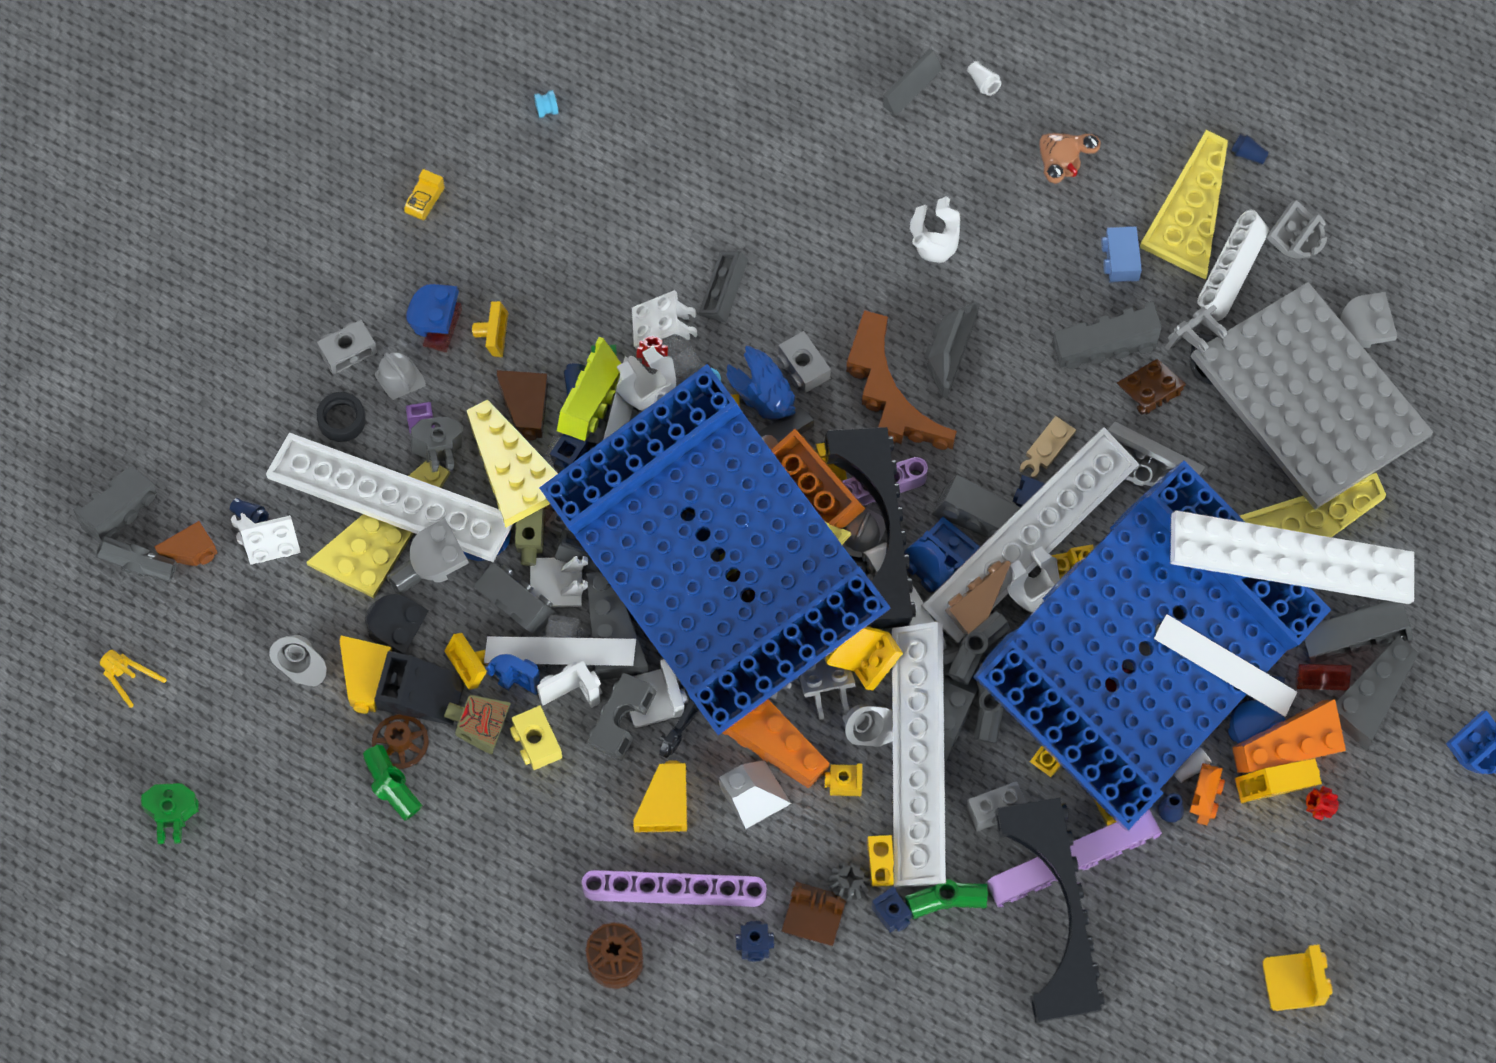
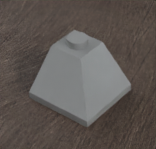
[719,760,791,829]

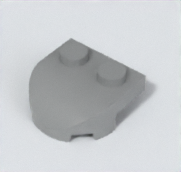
[1266,200,1327,259]
[1340,292,1397,348]
[410,518,469,583]

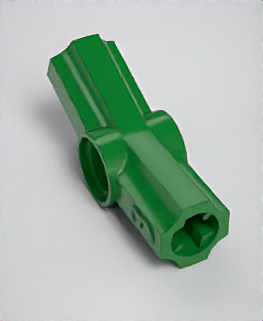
[363,745,423,821]
[905,879,988,919]

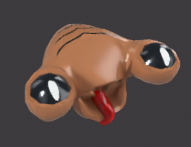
[1040,133,1101,184]

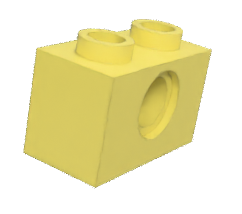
[509,706,562,770]

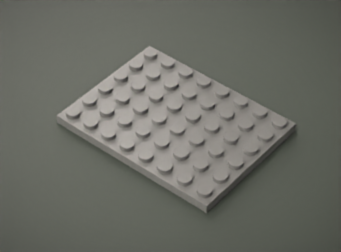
[1191,282,1433,510]

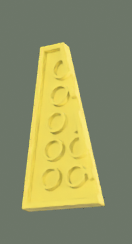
[1140,130,1228,280]
[466,399,558,528]
[307,461,450,598]
[1240,473,1386,538]

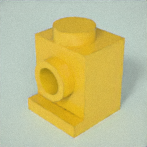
[825,764,862,796]

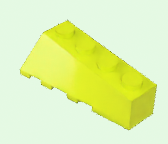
[557,337,622,441]

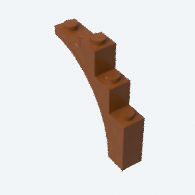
[846,310,957,450]

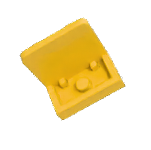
[825,626,903,691]
[1262,945,1332,1011]

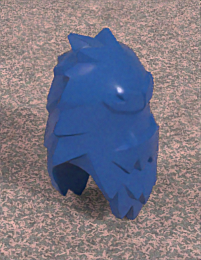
[726,346,796,419]

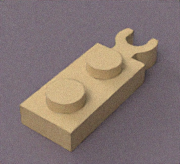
[1020,416,1076,479]

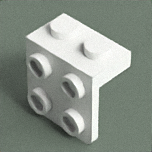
[630,659,688,728]
[537,661,602,708]

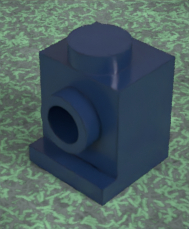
[550,434,590,472]
[1012,475,1045,508]
[871,886,912,933]

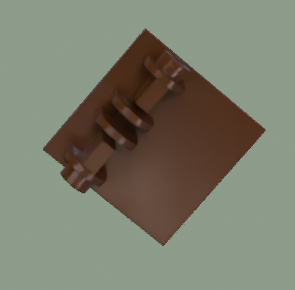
[1117,359,1186,415]
[781,882,846,946]

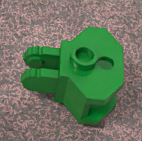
[141,783,199,844]

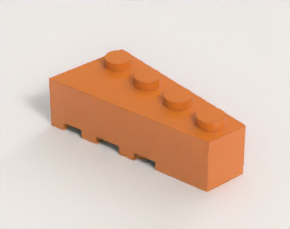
[723,699,830,788]
[1232,699,1346,773]

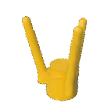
[100,650,166,708]

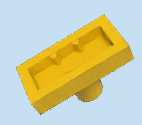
[472,301,508,357]
[444,633,488,690]

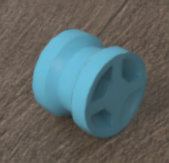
[534,90,558,118]

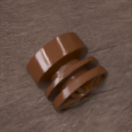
[585,922,644,989]

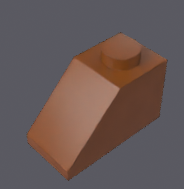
[155,521,217,566]

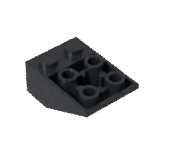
[374,651,465,726]

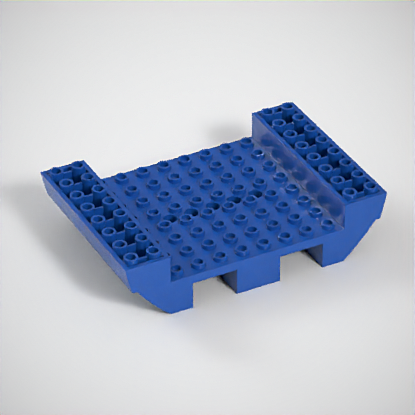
[539,364,891,735]
[973,460,1331,831]

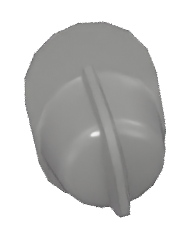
[375,352,425,400]
[841,506,886,558]
[269,635,327,687]
[842,704,893,747]

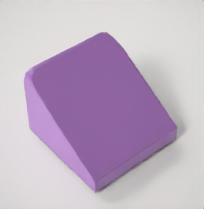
[406,402,435,433]

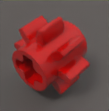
[636,336,668,368]
[1306,786,1339,820]

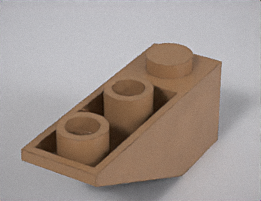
[945,560,1011,634]

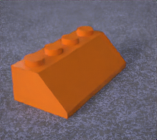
[771,429,866,529]

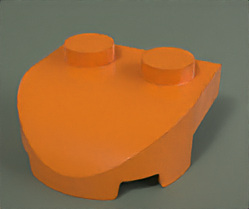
[1190,763,1225,825]

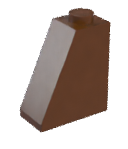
[497,370,548,441]

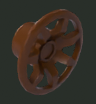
[372,715,429,769]

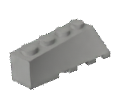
[1107,422,1205,487]

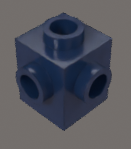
[736,921,774,962]

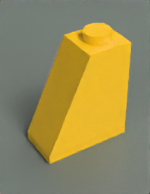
[339,635,392,714]
[1235,759,1322,803]
[634,760,687,832]

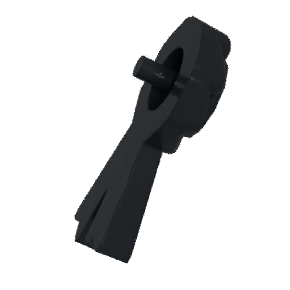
[659,700,698,758]

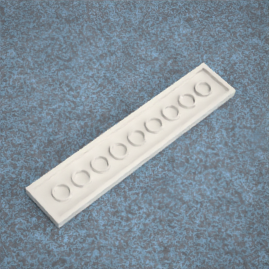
[921,427,1139,643]
[266,433,513,562]
[1170,511,1414,604]
[892,621,946,888]

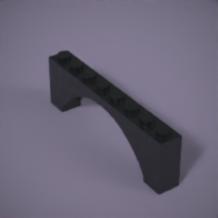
[824,427,916,629]
[995,797,1105,1023]

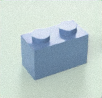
[1101,226,1142,282]

